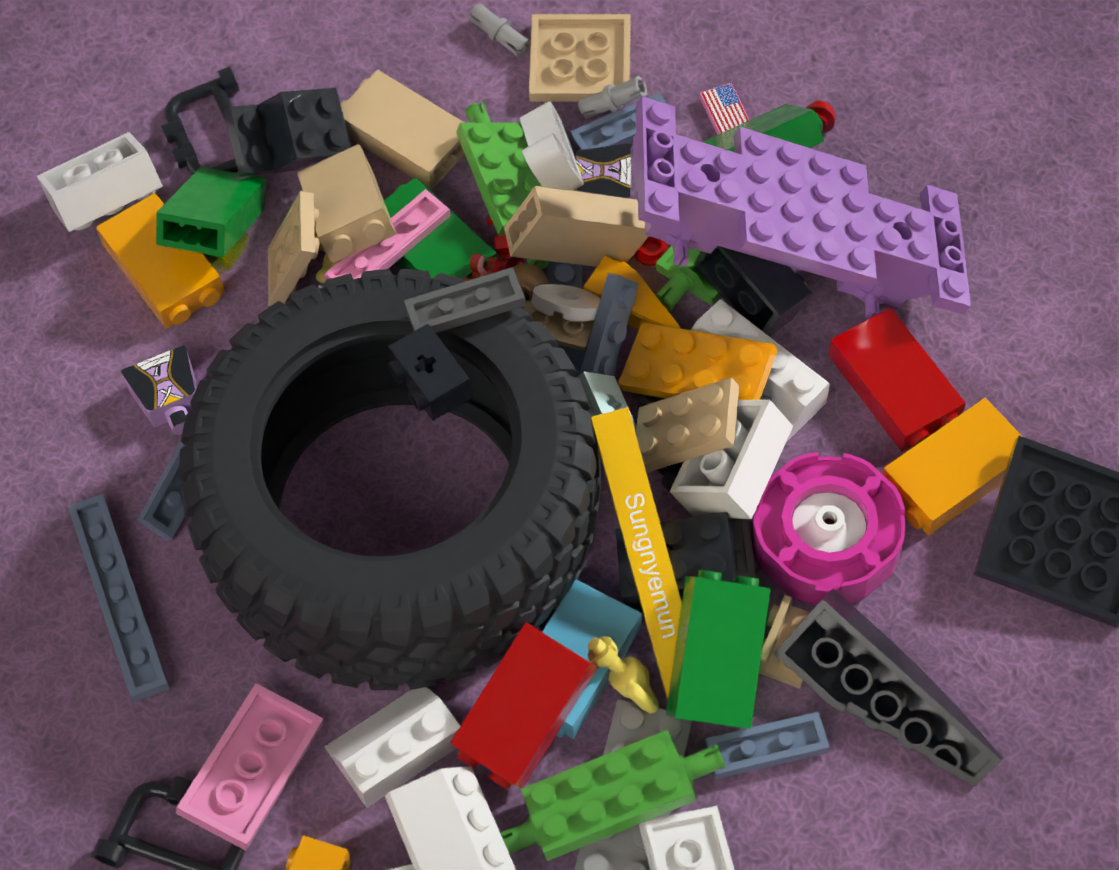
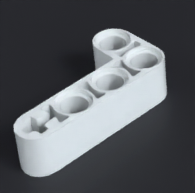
[519,101,584,191]

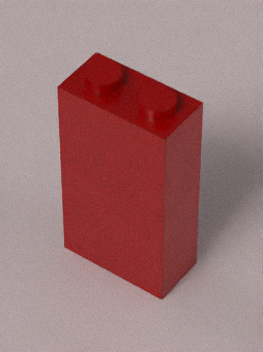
[828,307,966,452]
[450,622,598,790]

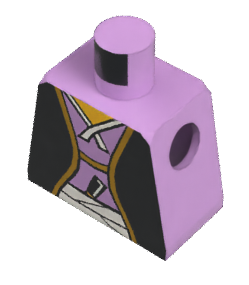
[573,144,631,199]
[121,345,197,435]

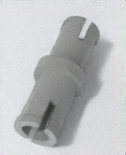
[468,3,531,58]
[578,76,647,120]

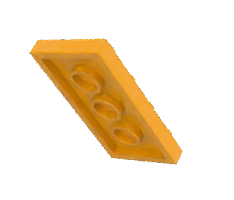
[618,322,778,400]

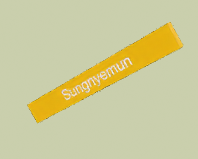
[591,407,682,702]

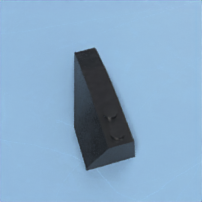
[774,588,1003,787]

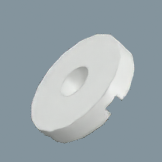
[531,284,601,322]

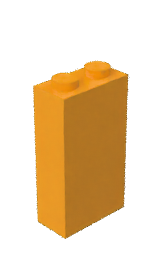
[96,193,225,329]
[882,398,1023,536]

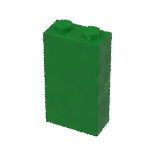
[703,104,824,152]
[156,167,266,257]
[384,177,497,279]
[666,570,771,729]

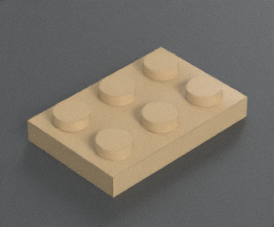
[268,191,319,306]
[636,377,739,473]

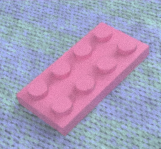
[176,683,324,851]

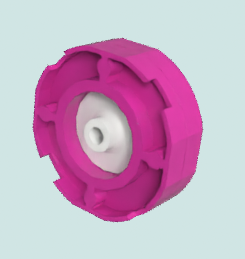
[752,452,905,605]

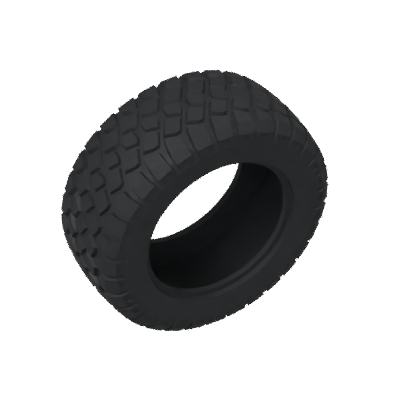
[180,269,601,691]

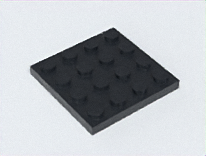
[973,436,1119,628]

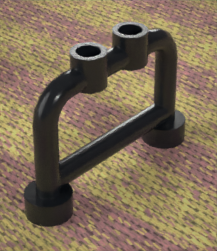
[161,66,240,175]
[91,776,245,870]

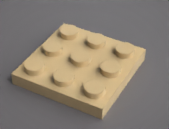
[529,14,631,102]

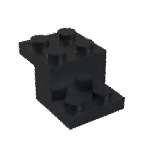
[223,87,351,177]

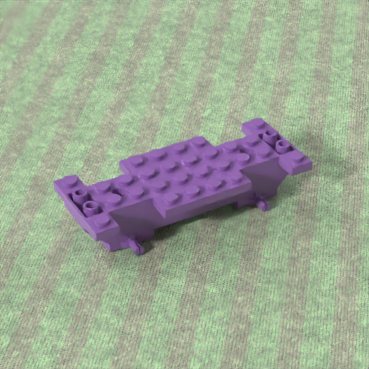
[633,96,971,320]

